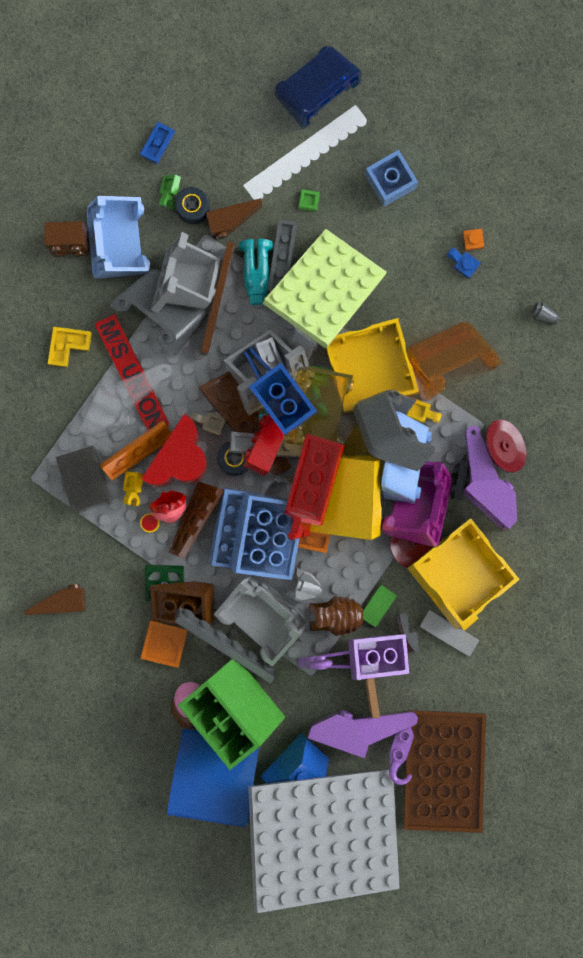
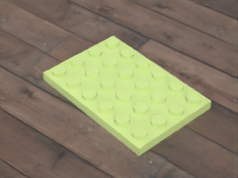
[263,229,387,348]

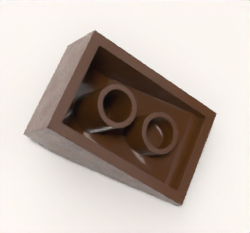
[150,581,215,625]

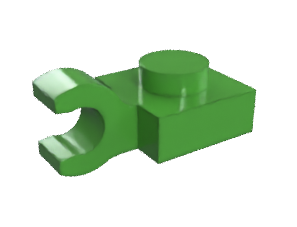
[159,175,181,210]

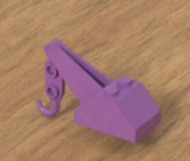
[297,634,409,680]
[308,709,418,785]

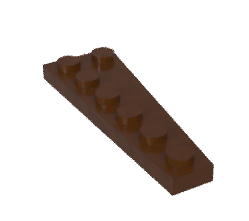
[199,371,291,478]

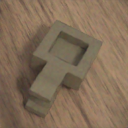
[191,412,225,437]

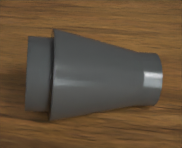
[530,302,561,325]

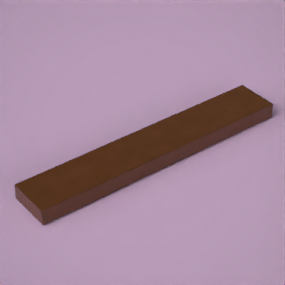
[200,242,235,356]

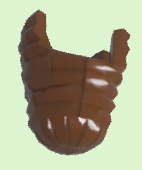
[309,596,364,636]

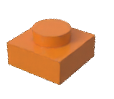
[463,229,485,251]

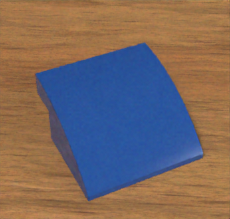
[167,728,259,828]

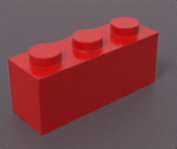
[243,413,285,476]

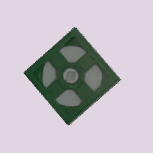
[145,565,184,601]

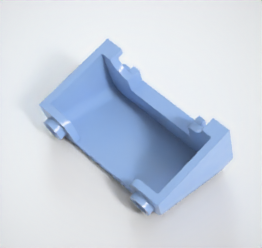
[87,196,150,279]

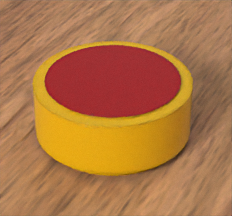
[140,513,160,533]

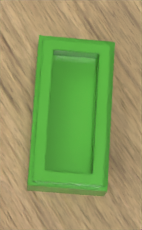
[363,585,397,627]

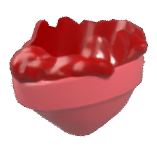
[149,490,186,524]

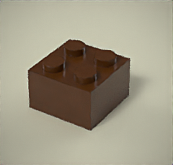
[44,221,89,257]

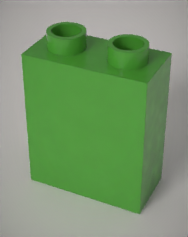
[178,659,285,770]

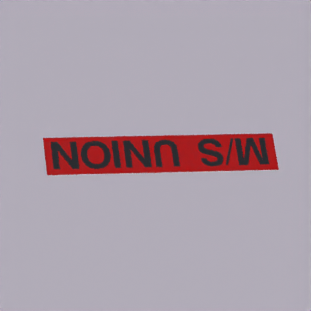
[95,314,170,431]

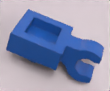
[446,247,480,279]

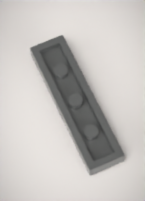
[267,219,297,293]

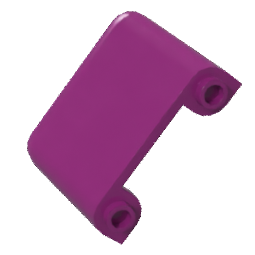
[381,461,452,547]

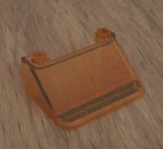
[406,322,502,401]

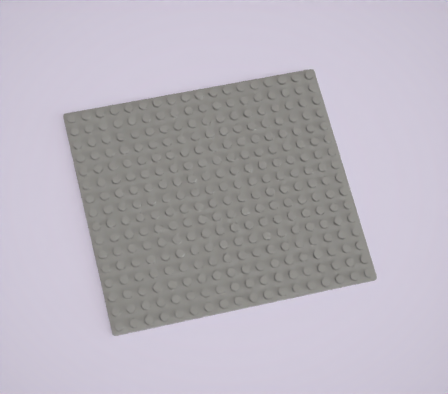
[31,235,484,675]

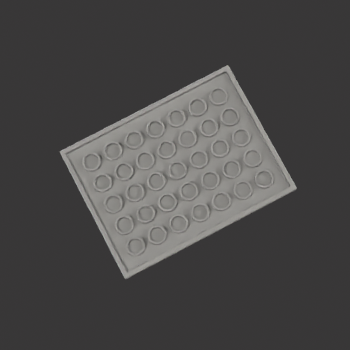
[248,769,399,913]

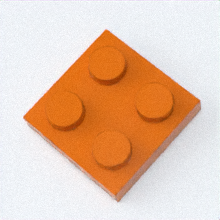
[141,621,188,668]

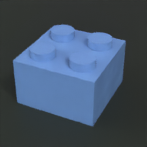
[365,150,418,207]

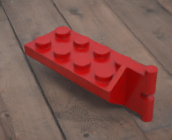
[284,434,345,540]

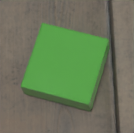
[298,189,320,212]

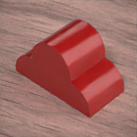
[141,414,208,488]

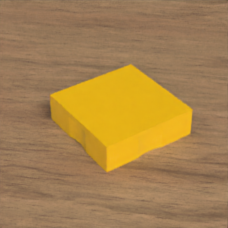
[325,318,419,415]
[310,455,384,540]
[407,518,520,630]

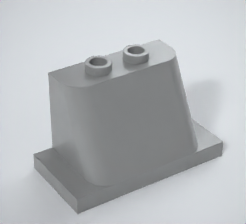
[151,232,220,313]
[224,329,311,416]

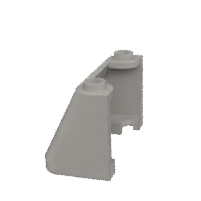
[214,575,309,666]

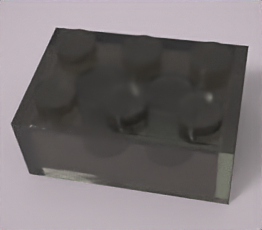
[55,445,113,514]

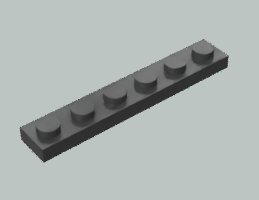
[175,607,275,683]

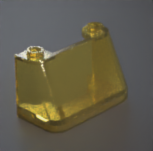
[285,366,354,446]

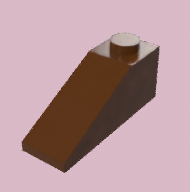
[206,198,262,240]
[25,584,86,615]

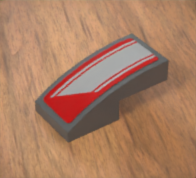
[396,613,419,652]

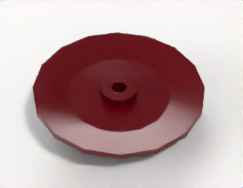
[486,419,527,473]
[390,536,441,568]

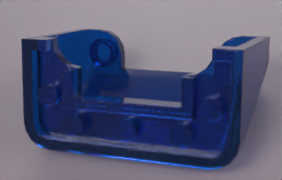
[275,46,362,129]

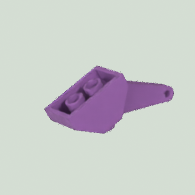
[463,426,517,531]

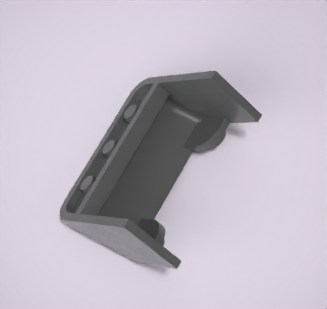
[353,390,436,472]

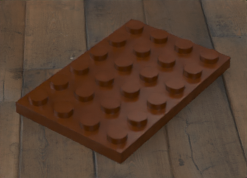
[403,710,486,833]

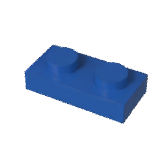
[140,122,175,165]

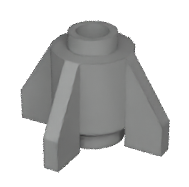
[287,568,322,602]

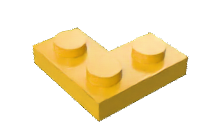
[48,327,92,368]

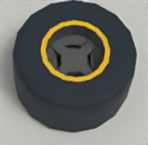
[175,187,210,225]
[217,441,248,476]

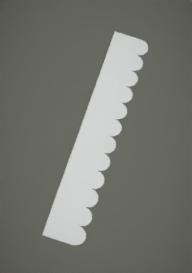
[243,105,367,200]

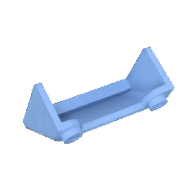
[381,411,432,504]

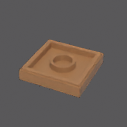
[364,678,380,719]

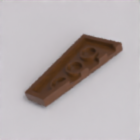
[169,481,224,559]

